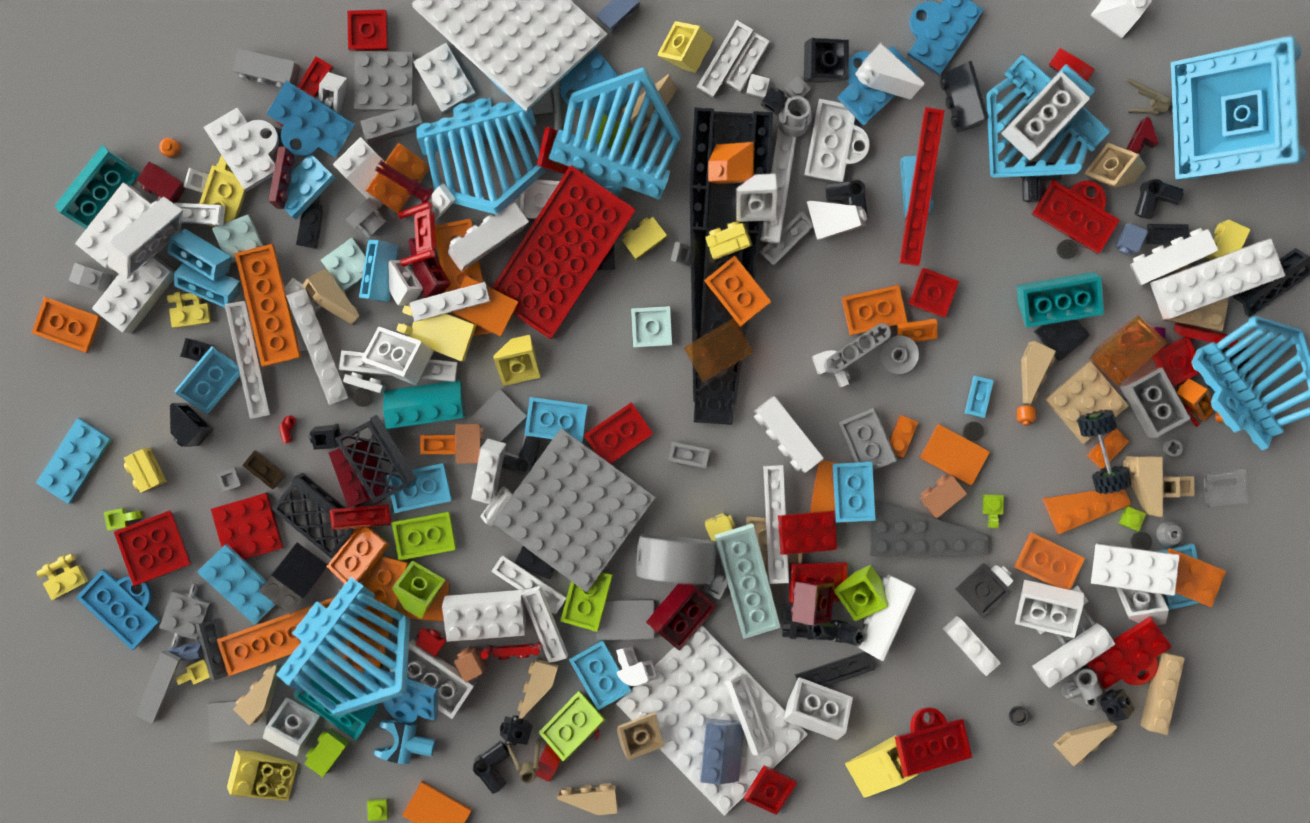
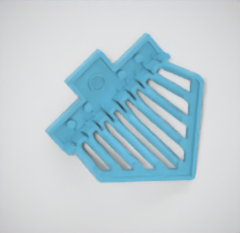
[987,53,1111,178]
[549,68,681,200]
[416,98,548,214]
[1191,316,1310,450]
[277,577,410,717]

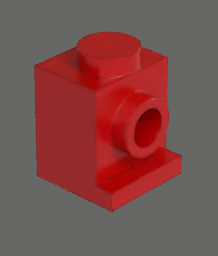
[416,627,447,657]

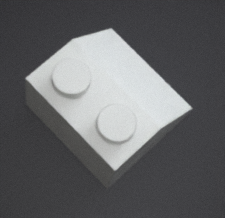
[263,697,320,757]

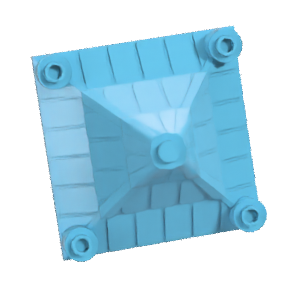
[1171,36,1306,180]

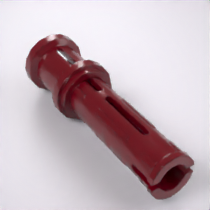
[375,160,433,203]

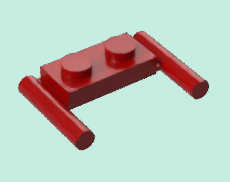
[398,201,436,267]
[480,641,542,660]

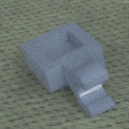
[168,642,203,661]

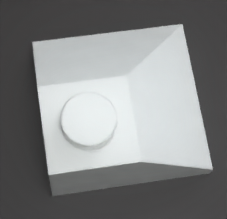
[1090,0,1152,38]
[736,174,777,222]
[1116,587,1169,625]

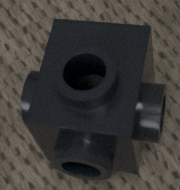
[1099,689,1135,723]
[500,715,533,745]

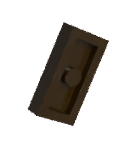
[242,450,286,490]

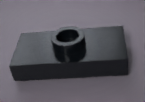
[1147,224,1189,245]

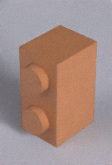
[455,424,483,464]
[919,475,967,518]
[454,646,488,683]

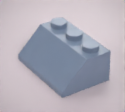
[700,718,744,785]

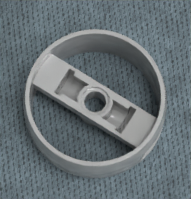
[636,535,716,584]

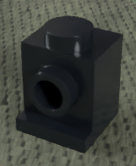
[761,88,787,116]
[180,338,214,362]
[309,423,341,450]

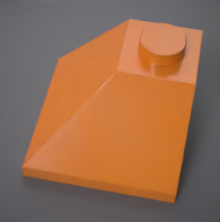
[708,142,754,184]

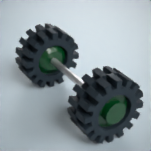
[1077,410,1132,494]

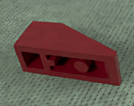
[408,238,451,298]

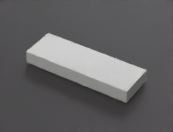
[724,32,770,93]
[174,203,225,226]

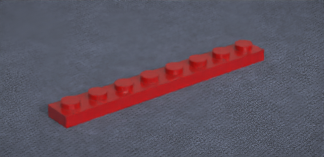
[899,107,945,267]

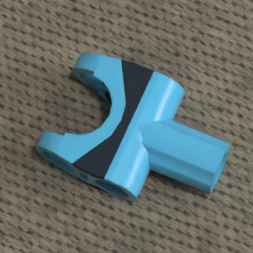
[374,719,436,764]

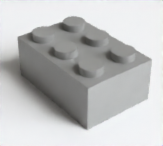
[1120,367,1190,438]

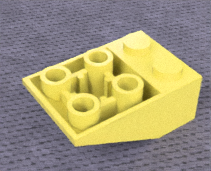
[845,735,918,798]
[227,750,298,801]

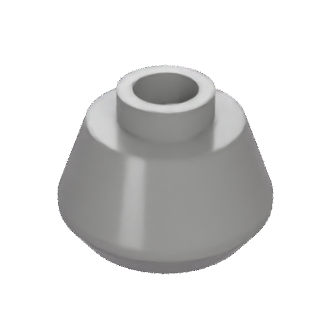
[1156,521,1183,547]

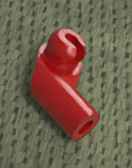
[279,415,296,444]

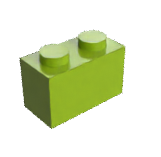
[304,728,350,778]

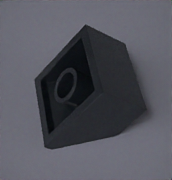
[804,38,849,83]
[170,403,214,447]

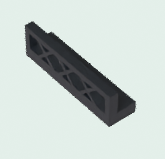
[1233,248,1310,317]

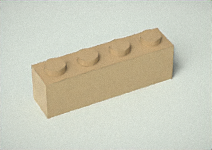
[1140,652,1185,735]

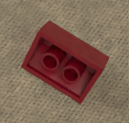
[328,441,389,508]
[646,583,717,651]

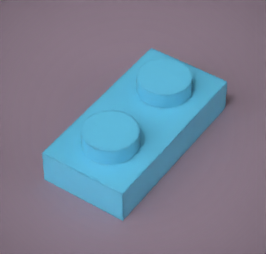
[964,376,994,418]

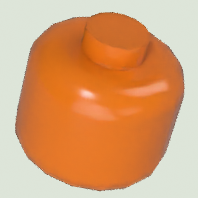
[159,138,181,158]
[1016,405,1037,426]

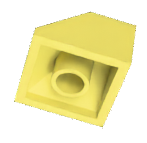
[493,335,541,386]

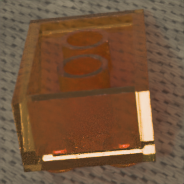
[1090,314,1167,385]
[683,319,753,382]

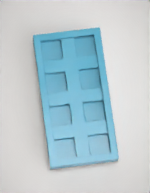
[36,418,112,504]
[197,544,276,625]

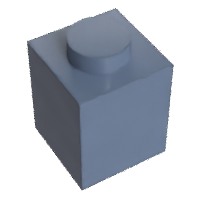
[1115,223,1148,256]

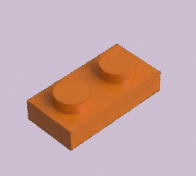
[897,319,938,342]
[889,415,919,458]
[1086,428,1130,469]
[420,435,456,454]

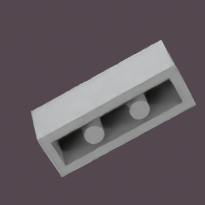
[233,48,300,89]
[360,104,424,144]

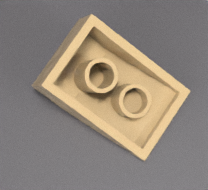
[1123,456,1163,517]

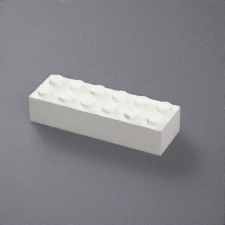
[1150,239,1285,319]

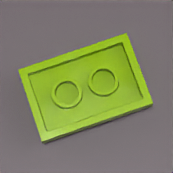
[392,511,457,560]
[561,572,613,632]
[538,691,606,761]

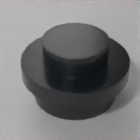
[1009,706,1029,726]

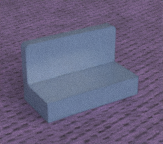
[597,0,640,33]

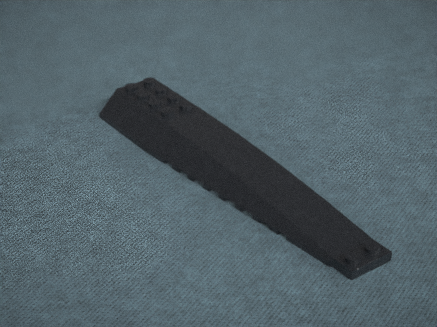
[689,107,773,425]

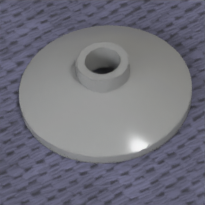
[880,335,919,374]

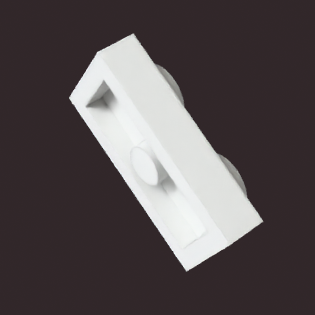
[427,184,456,221]
[343,372,386,393]

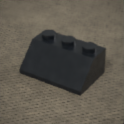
[940,61,988,133]

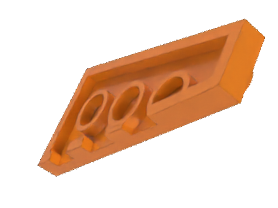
[1042,490,1131,534]

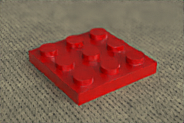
[210,492,284,559]
[114,510,192,586]

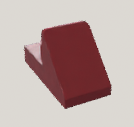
[1126,117,1159,154]

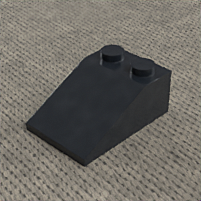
[259,542,328,615]

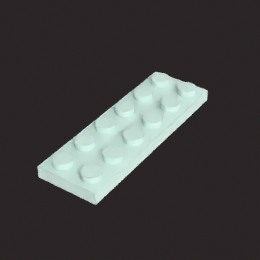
[715,524,781,639]

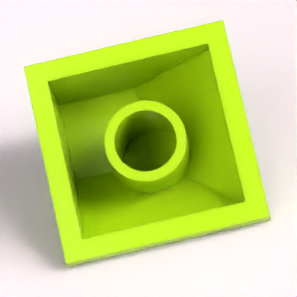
[392,560,445,619]
[834,565,888,621]

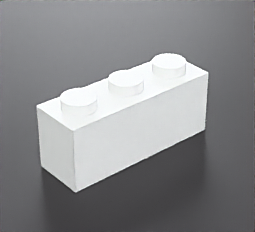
[471,439,506,504]
[943,616,1001,676]

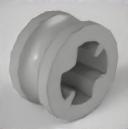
[1163,440,1183,457]

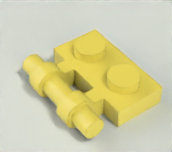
[167,292,212,328]
[37,553,89,600]

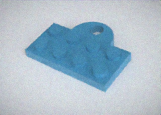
[907,0,984,76]
[837,46,919,126]
[560,48,631,116]
[266,80,355,157]
[76,569,161,650]
[363,668,438,723]

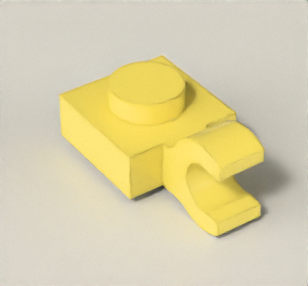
[175,658,210,685]

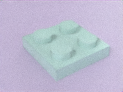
[212,214,264,263]
[321,238,366,292]
[631,306,672,348]

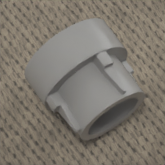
[777,96,812,137]
[345,197,386,238]

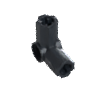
[1021,161,1062,202]
[1134,179,1184,219]
[825,180,868,217]
[502,436,541,475]
[811,620,865,646]
[473,740,510,794]

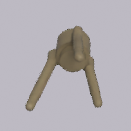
[1126,78,1171,115]
[507,738,541,783]

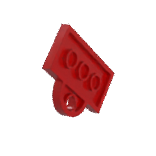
[1031,180,1120,254]
[1086,617,1172,689]
[894,708,973,777]

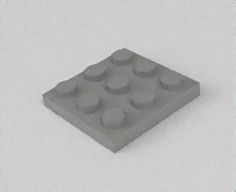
[354,51,414,111]

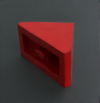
[535,743,561,782]

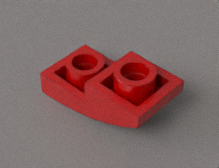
[1049,48,1095,82]

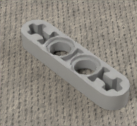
[824,323,891,374]

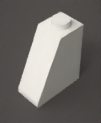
[807,201,867,240]

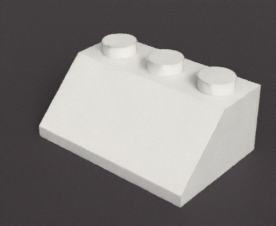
[1015,580,1084,638]
[784,677,853,740]

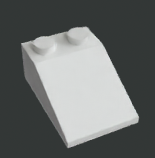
[855,43,925,100]
[333,137,385,210]
[361,327,434,385]

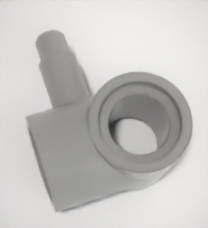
[1065,667,1103,701]

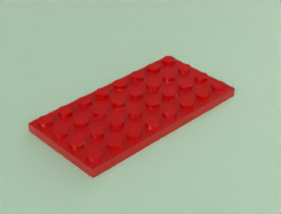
[492,165,636,340]

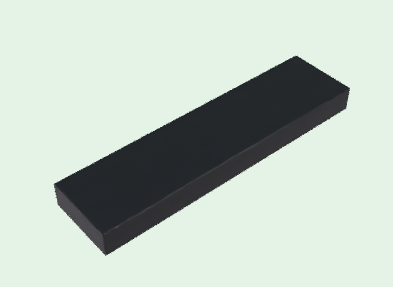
[795,651,875,687]

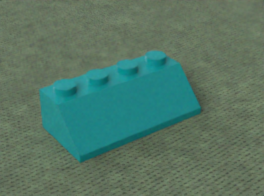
[54,145,140,229]
[1016,272,1104,328]
[383,380,466,429]
[294,669,379,740]

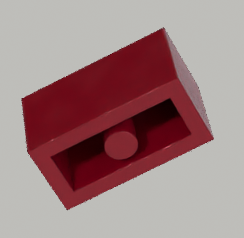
[136,161,186,204]

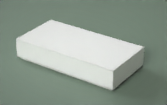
[480,486,513,527]

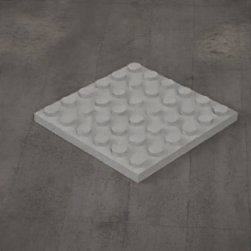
[492,428,655,592]

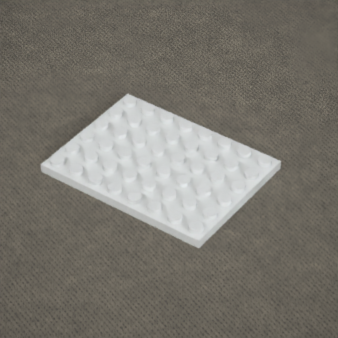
[412,0,607,112]
[616,625,808,816]

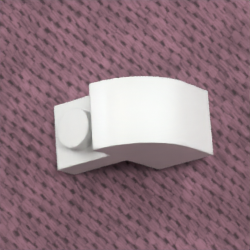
[812,350,850,387]
[617,646,658,686]

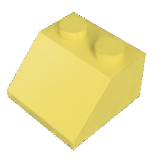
[657,21,714,73]

